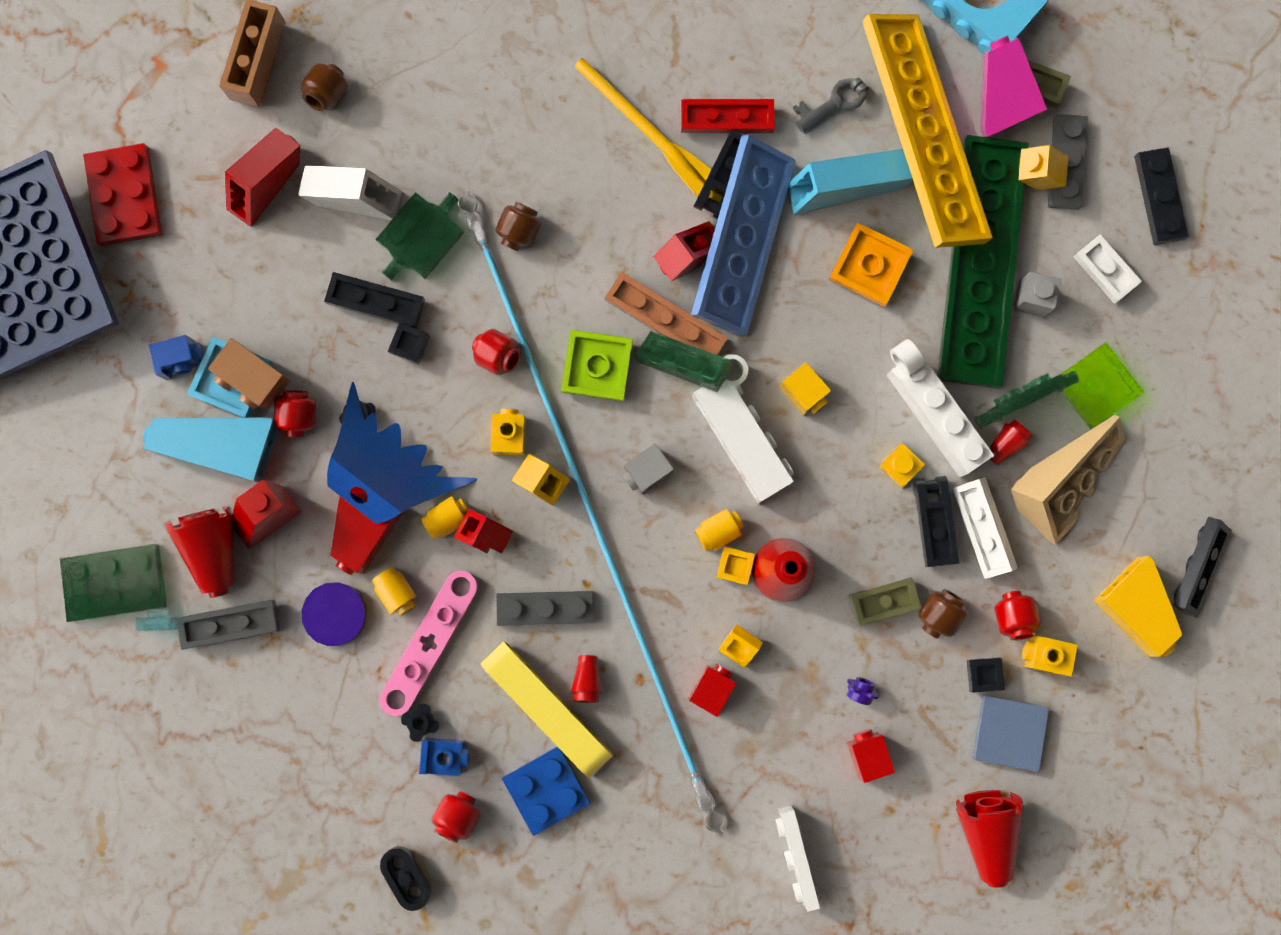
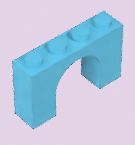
[922,0,1049,55]

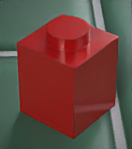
[688,663,736,717]
[847,729,895,783]

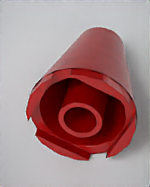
[165,506,234,598]
[751,538,816,602]
[956,790,1024,888]

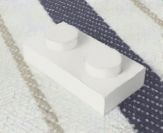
[1073,234,1142,304]

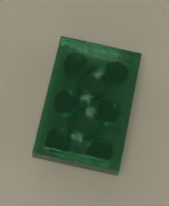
[60,544,166,622]

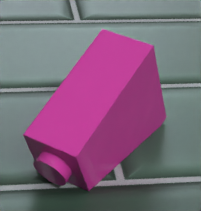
[981,35,1047,137]

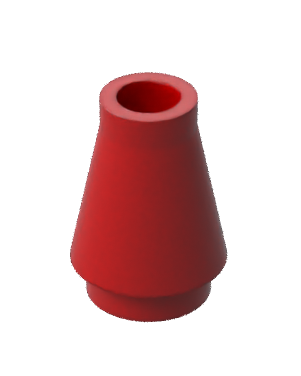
[989,419,1033,466]
[570,655,602,703]

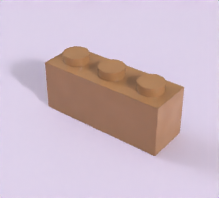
[219,0,286,108]

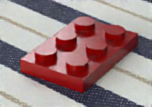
[83,143,162,247]

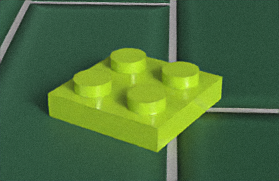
[561,329,633,402]

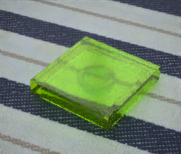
[1053,342,1144,430]

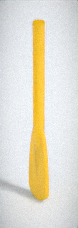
[575,58,722,202]

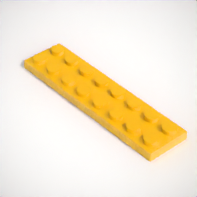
[862,14,992,248]

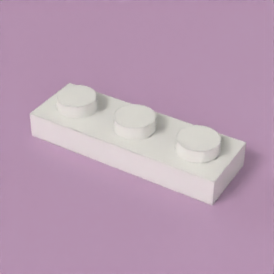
[953,477,1018,579]
[775,806,820,912]

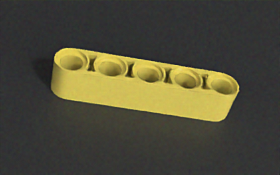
[480,641,614,778]

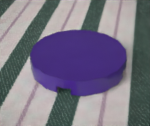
[301,582,367,646]

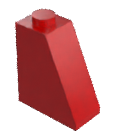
[225,127,300,227]
[232,479,302,549]
[330,487,403,576]

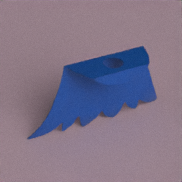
[327,382,477,524]

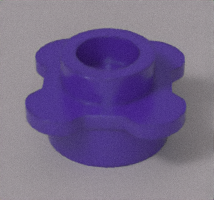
[847,677,879,705]

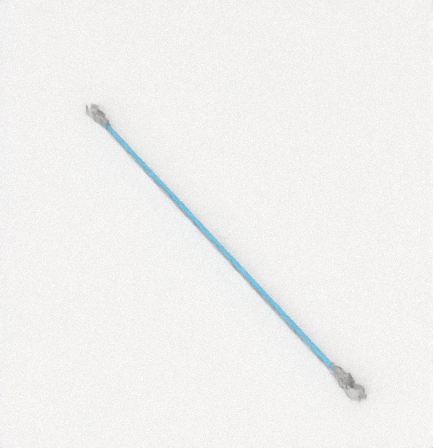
[458,190,724,834]

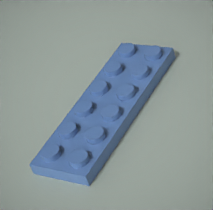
[691,135,796,336]

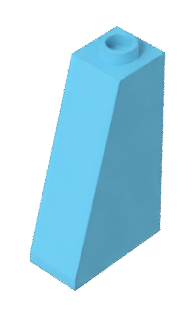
[787,149,914,215]
[143,418,279,483]

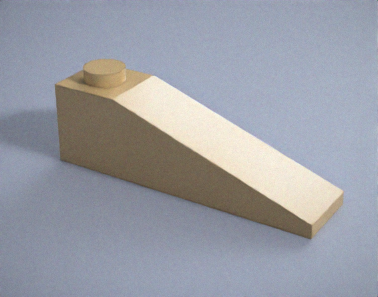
[1011,415,1125,545]

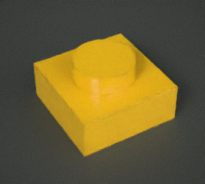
[878,443,925,488]
[716,546,755,585]
[718,624,763,668]

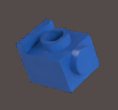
[149,335,204,380]
[419,738,470,776]

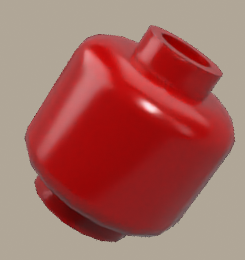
[472,329,521,375]
[274,390,316,437]
[994,591,1041,641]
[432,791,481,843]

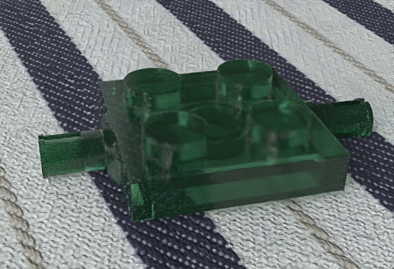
[375,192,465,281]
[975,371,1079,429]

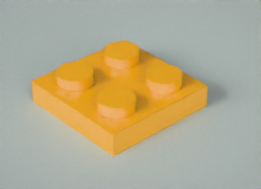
[828,222,913,307]

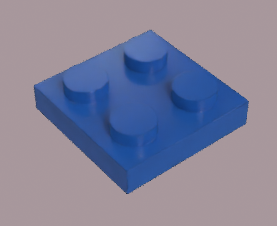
[502,746,590,836]

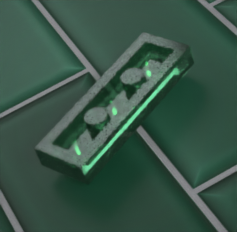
[635,331,733,392]

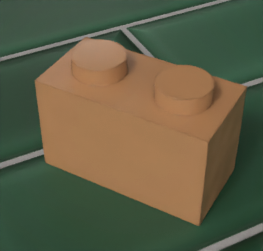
[208,338,290,411]

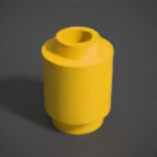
[421,496,468,540]
[694,509,744,552]
[372,567,418,616]

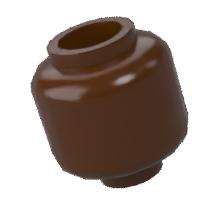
[301,63,348,111]
[495,202,541,251]
[918,589,967,639]

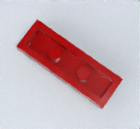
[681,99,775,133]

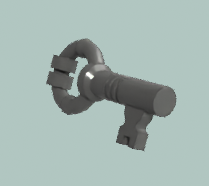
[793,77,869,132]

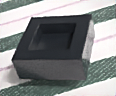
[387,322,430,365]
[967,657,1005,693]

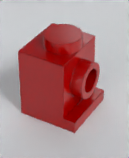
[454,509,513,554]

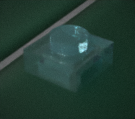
[136,610,178,631]

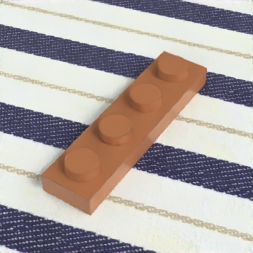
[605,272,728,366]

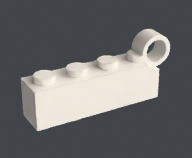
[887,339,994,478]
[692,354,794,504]

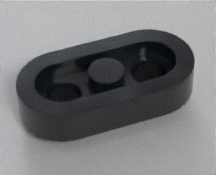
[380,846,431,911]

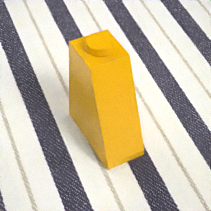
[1094,556,1182,658]

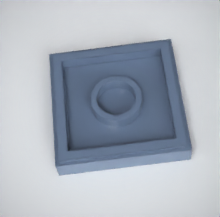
[972,695,1049,772]

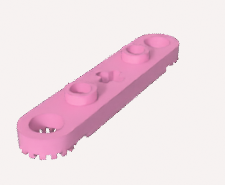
[380,571,478,716]

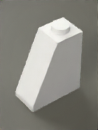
[298,166,402,220]

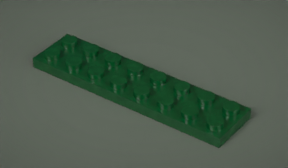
[937,135,1029,389]

